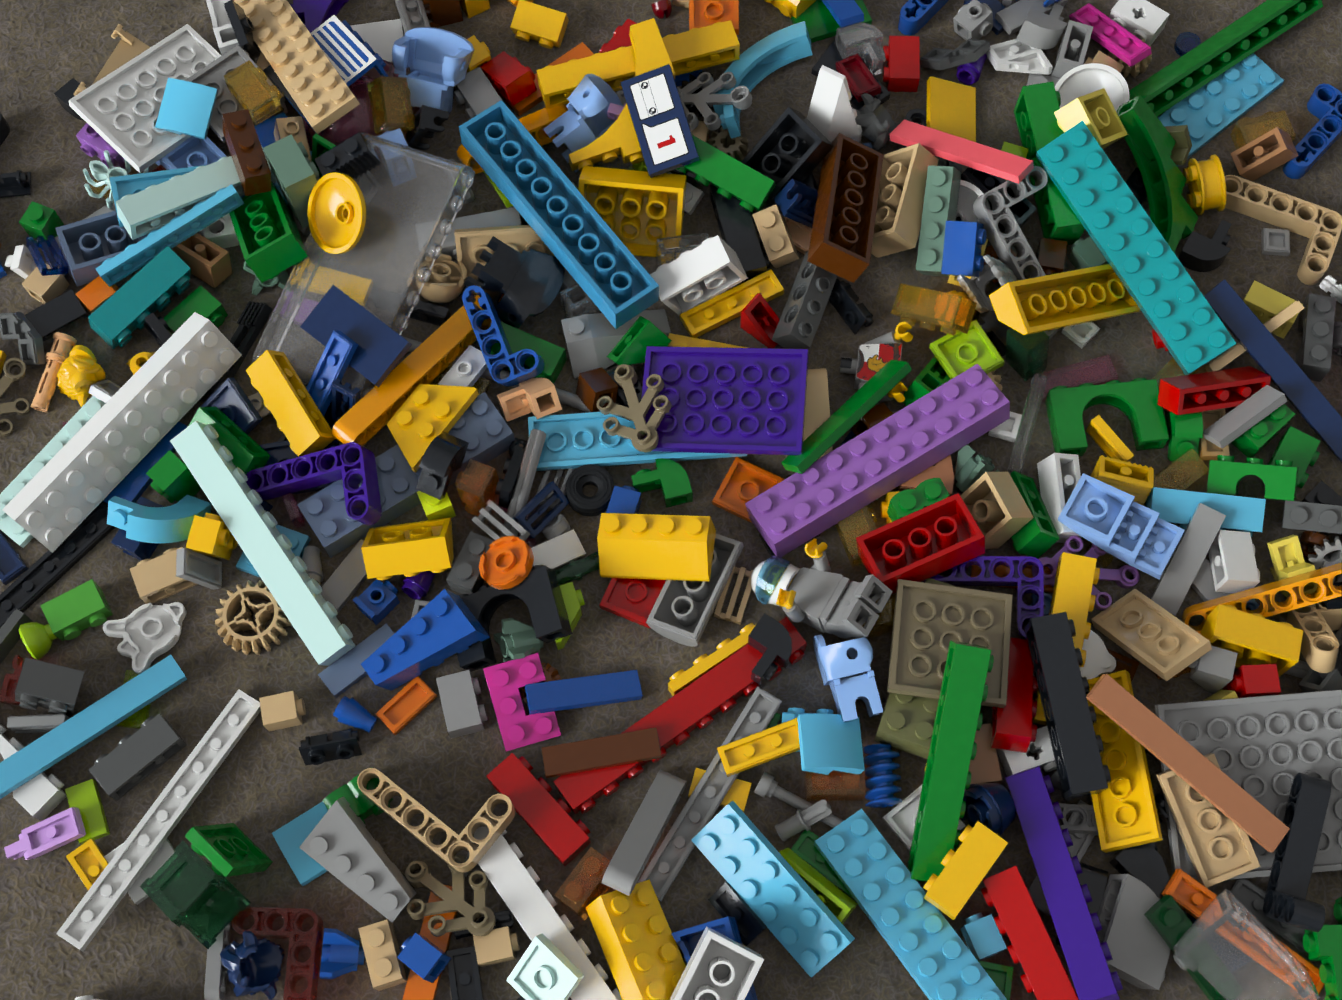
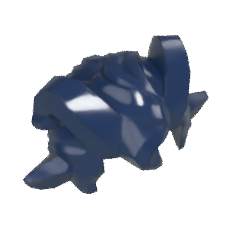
[220,931,285,1000]

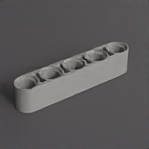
[602,769,687,896]

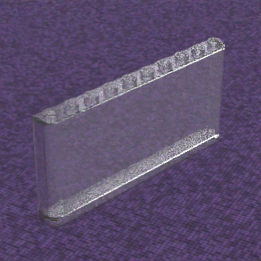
[253,132,475,402]

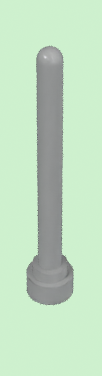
[754,772,844,828]

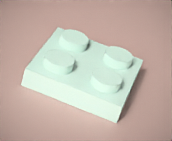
[507,933,584,1000]

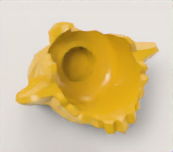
[57,345,106,407]

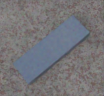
[318,623,395,698]

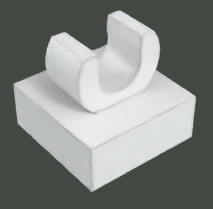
[5,245,41,279]

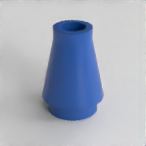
[333,696,378,733]

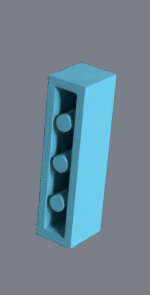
[1145,487,1266,537]

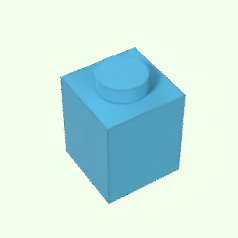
[960,913,1007,961]

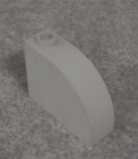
[1097,874,1170,990]

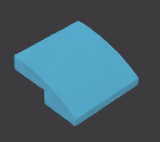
[155,78,218,140]
[797,714,865,775]
[272,801,328,886]

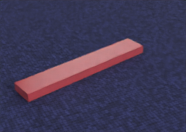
[889,119,1034,184]

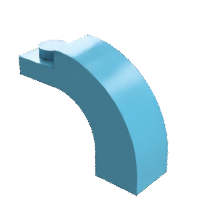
[107,495,212,543]

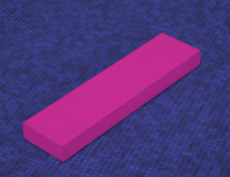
[1069,3,1152,67]

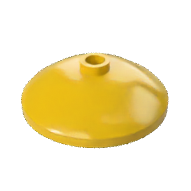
[307,172,367,254]

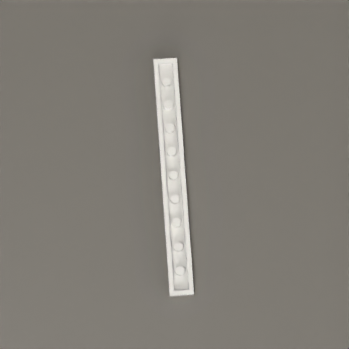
[56,689,261,952]

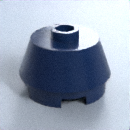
[961,783,1016,836]

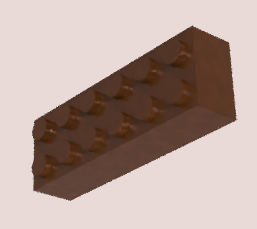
[807,133,884,283]

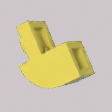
[1267,534,1318,598]

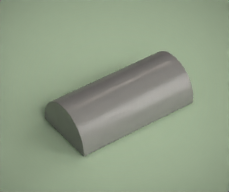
[646,533,744,647]

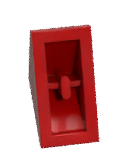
[740,293,780,349]

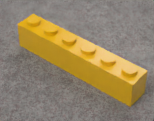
[1032,552,1100,726]

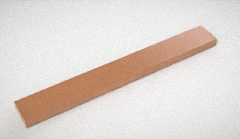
[1086,674,1290,852]

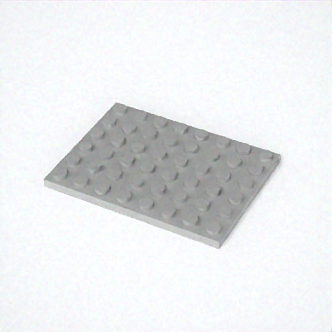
[1155,689,1342,882]

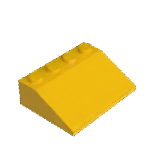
[579,166,687,259]

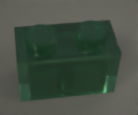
[1006,328,1049,381]

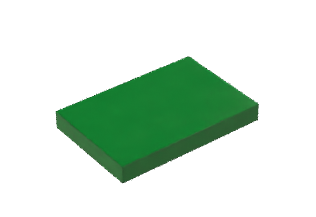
[791,0,872,43]

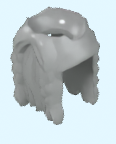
[957,255,1018,313]

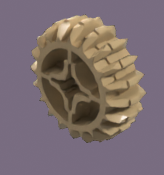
[215,580,291,655]

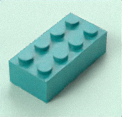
[88,246,191,349]

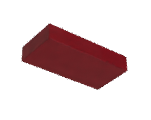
[836,53,881,103]

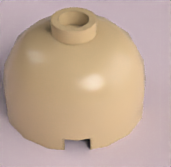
[414,253,467,303]

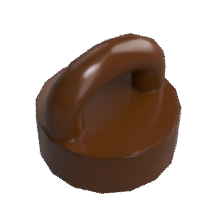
[1299,531,1330,558]

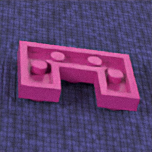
[483,653,561,752]

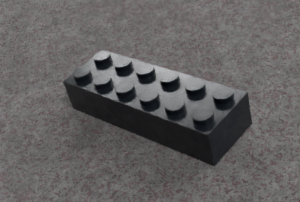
[1024,612,1111,800]

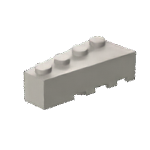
[299,796,417,922]

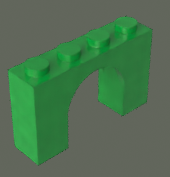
[1045,378,1169,457]

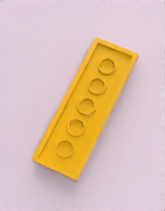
[1086,670,1163,853]

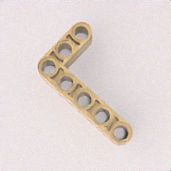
[1225,175,1342,285]
[1286,602,1342,673]
[357,768,515,873]

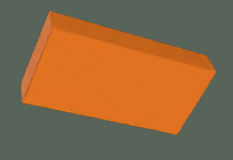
[375,676,438,735]

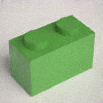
[40,579,113,641]

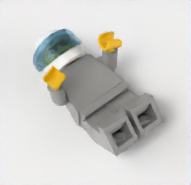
[751,538,893,639]

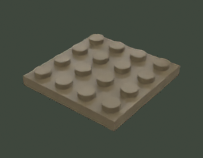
[887,579,1013,708]

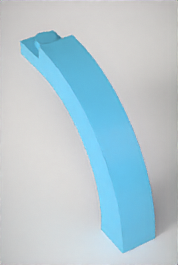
[713,21,813,138]

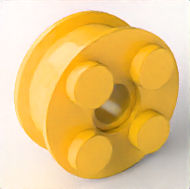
[1183,154,1226,215]

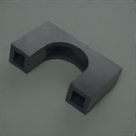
[457,565,573,672]

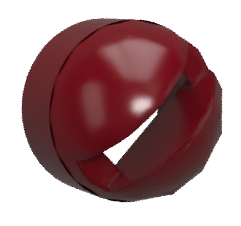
[651,0,672,19]

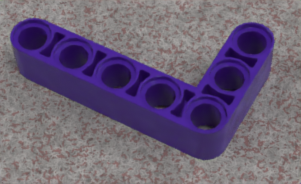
[246,442,382,525]
[921,556,1044,640]

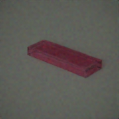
[1032,354,1119,402]

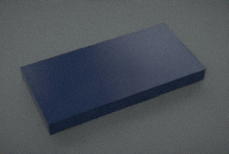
[300,285,412,388]

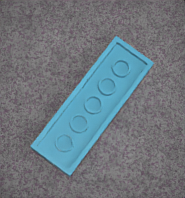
[1158,53,1284,167]
[691,801,855,978]

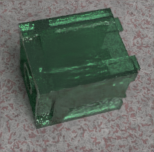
[140,841,251,949]

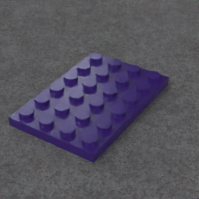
[641,346,809,455]

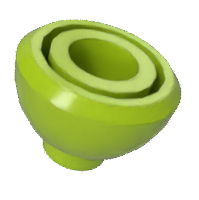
[19,622,57,660]

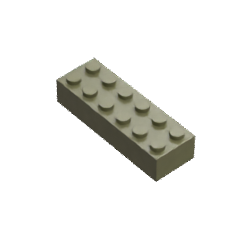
[874,578,956,759]

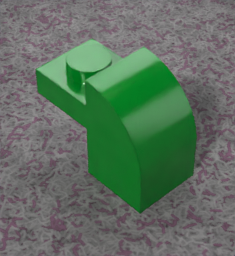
[1165,409,1203,461]
[631,458,693,508]

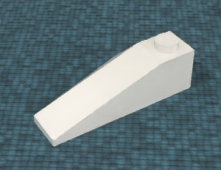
[807,65,862,143]

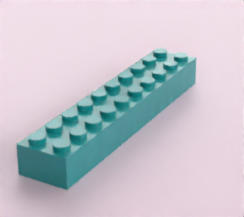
[1036,120,1237,375]

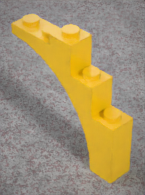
[569,18,676,171]

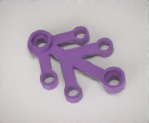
[1032,536,1140,610]

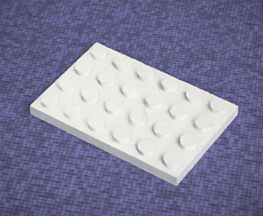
[69,24,221,173]

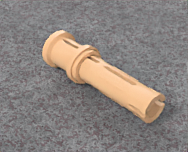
[30,332,77,412]

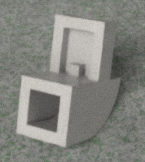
[1016,3,1068,49]

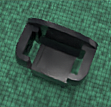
[464,236,565,329]

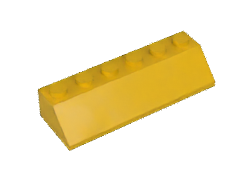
[989,264,1141,335]

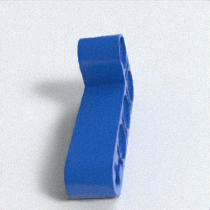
[898,0,949,36]
[1283,83,1342,179]
[462,285,545,387]

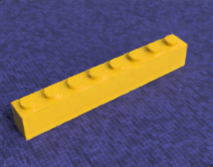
[536,20,740,109]

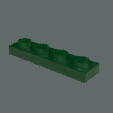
[1144,894,1242,1000]

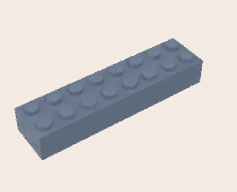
[297,392,515,558]

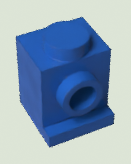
[353,579,400,626]

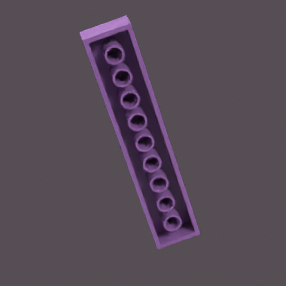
[745,364,1010,559]

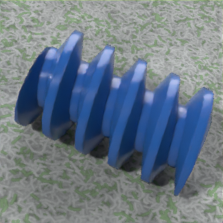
[863,744,902,808]

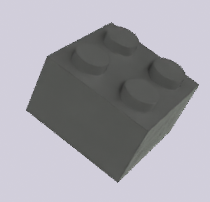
[15,657,85,715]

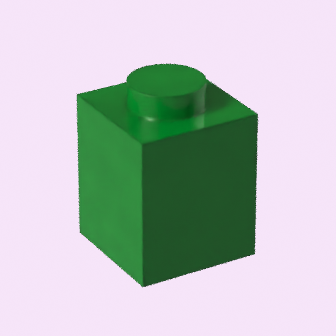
[19,201,64,243]

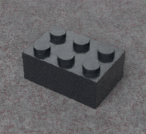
[741,107,834,201]

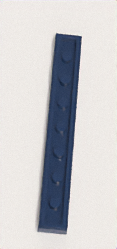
[1204,279,1342,463]

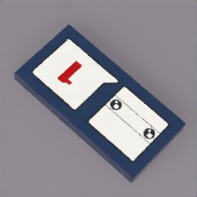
[620,64,700,178]

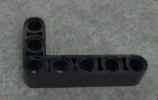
[1263,773,1331,932]

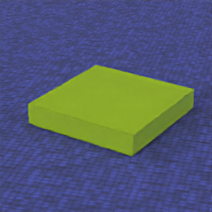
[929,320,1005,380]

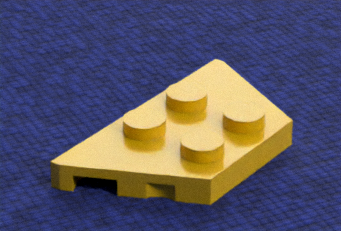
[386,384,479,473]

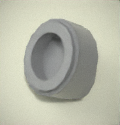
[541,514,571,540]

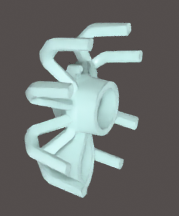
[83,150,149,209]

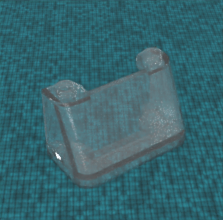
[1173,889,1320,1000]

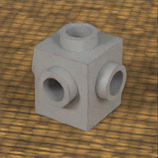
[953,0,993,40]

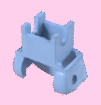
[392,27,474,113]
[543,73,623,173]
[813,634,883,722]

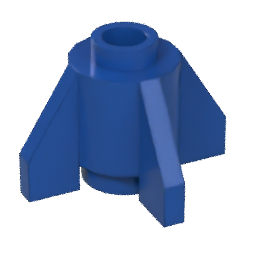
[319,928,365,979]

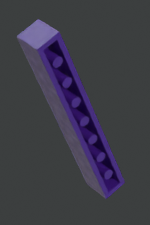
[1005,767,1123,1000]

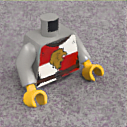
[839,322,913,403]

